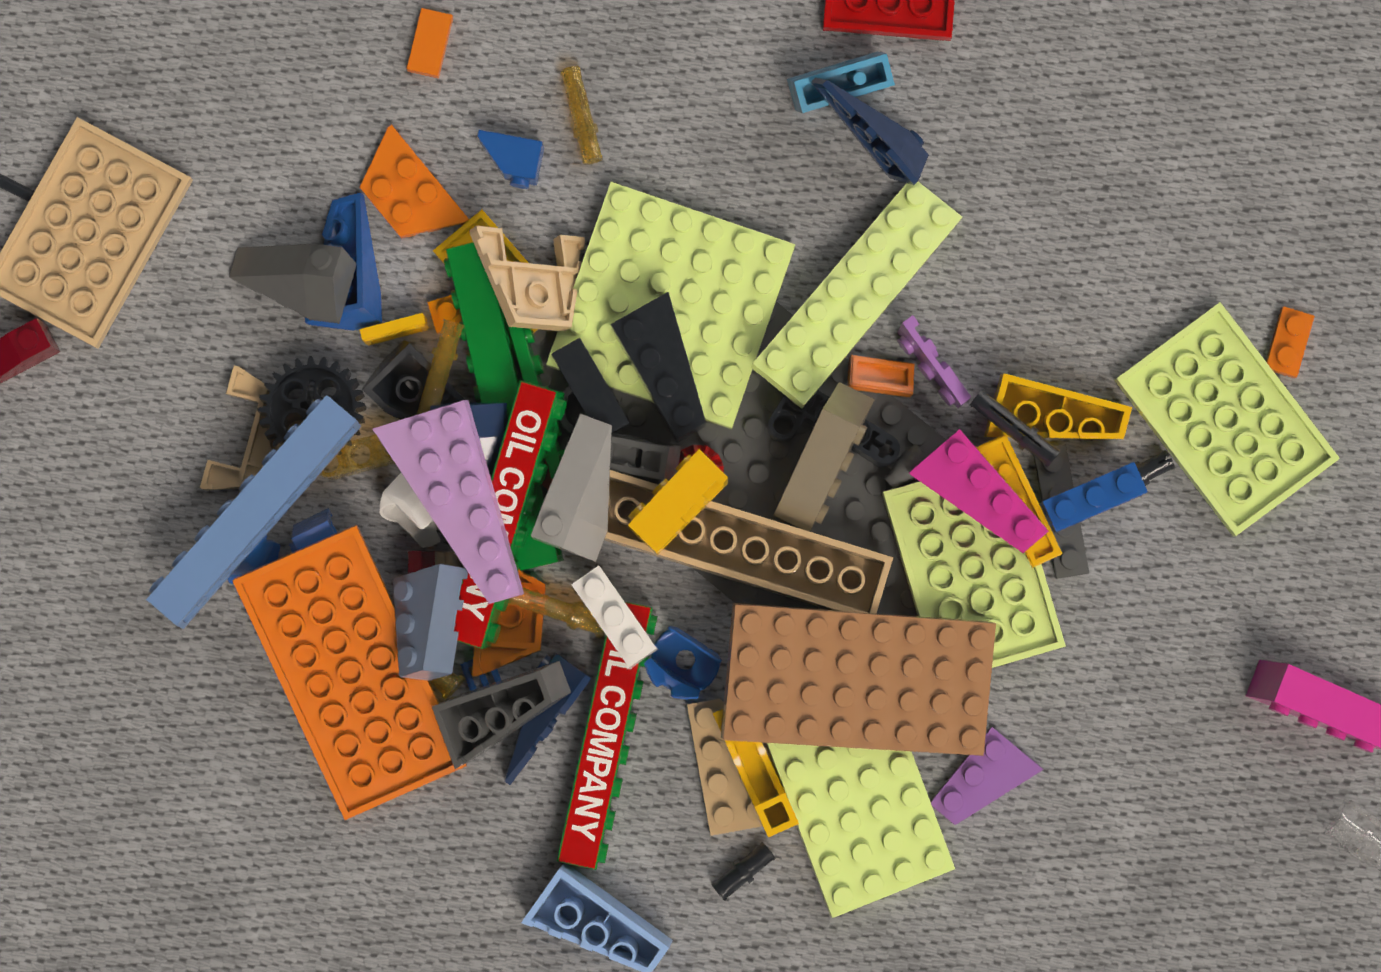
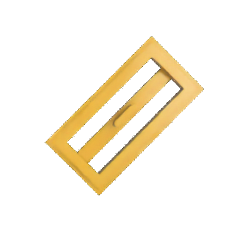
[359,313,429,346]

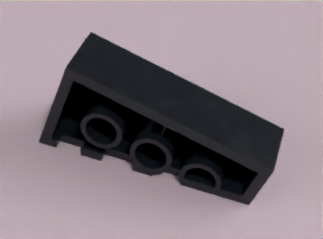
[611,292,706,443]

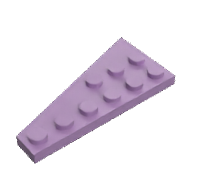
[373,400,524,604]

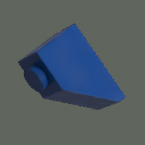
[478,130,544,189]

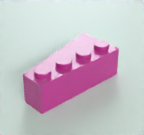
[909,429,1049,553]
[1246,660,1381,753]

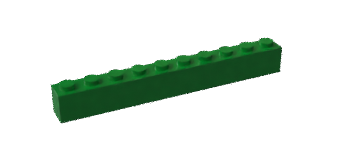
[444,242,564,571]

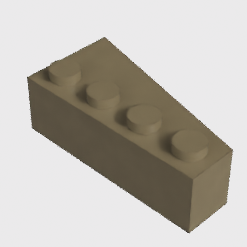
[774,382,875,532]

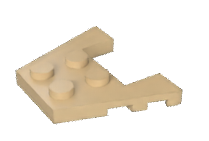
[470,226,585,331]
[200,365,303,491]

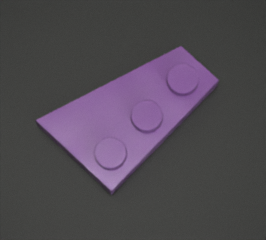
[897,315,971,408]
[930,727,1044,825]

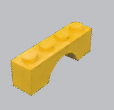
[712,709,799,838]

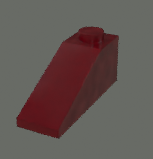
[0,318,61,384]

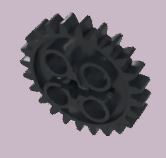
[257,356,367,455]

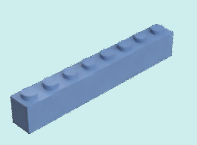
[146,395,361,629]

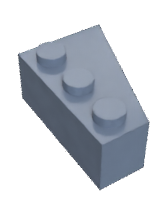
[393,564,468,681]

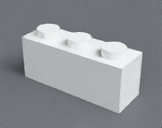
[571,566,658,669]

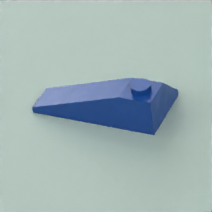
[305,193,382,331]

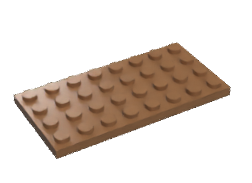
[721,603,996,756]

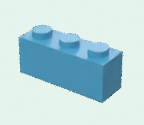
[787,51,895,113]

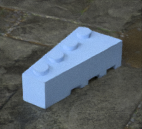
[521,863,673,972]

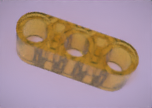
[320,434,395,480]

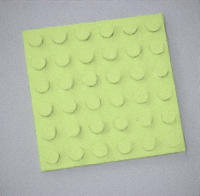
[546,182,795,429]

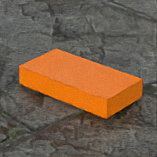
[407,8,454,79]
[847,355,915,398]

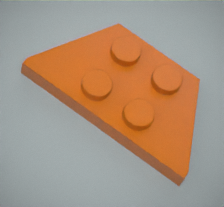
[360,124,469,239]
[472,569,546,677]

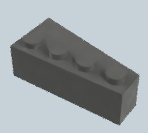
[432,661,571,769]

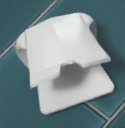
[380,473,441,548]

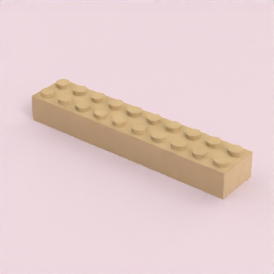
[604,470,893,613]

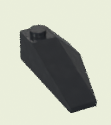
[362,339,465,420]

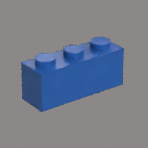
[1039,462,1148,534]

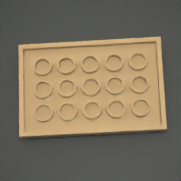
[0,117,193,349]

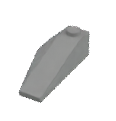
[531,414,612,562]

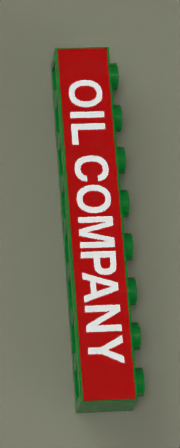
[454,381,567,649]
[557,601,658,870]

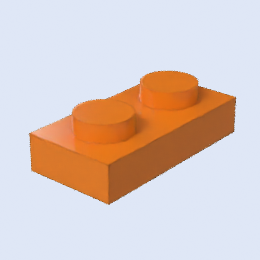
[1266,306,1315,379]

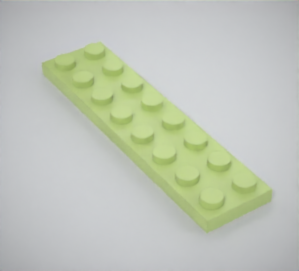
[751,182,962,408]

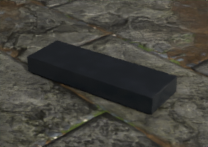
[551,338,630,435]

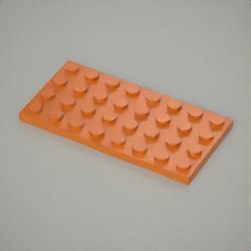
[232,524,467,820]

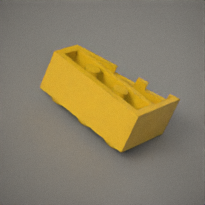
[628,449,728,555]

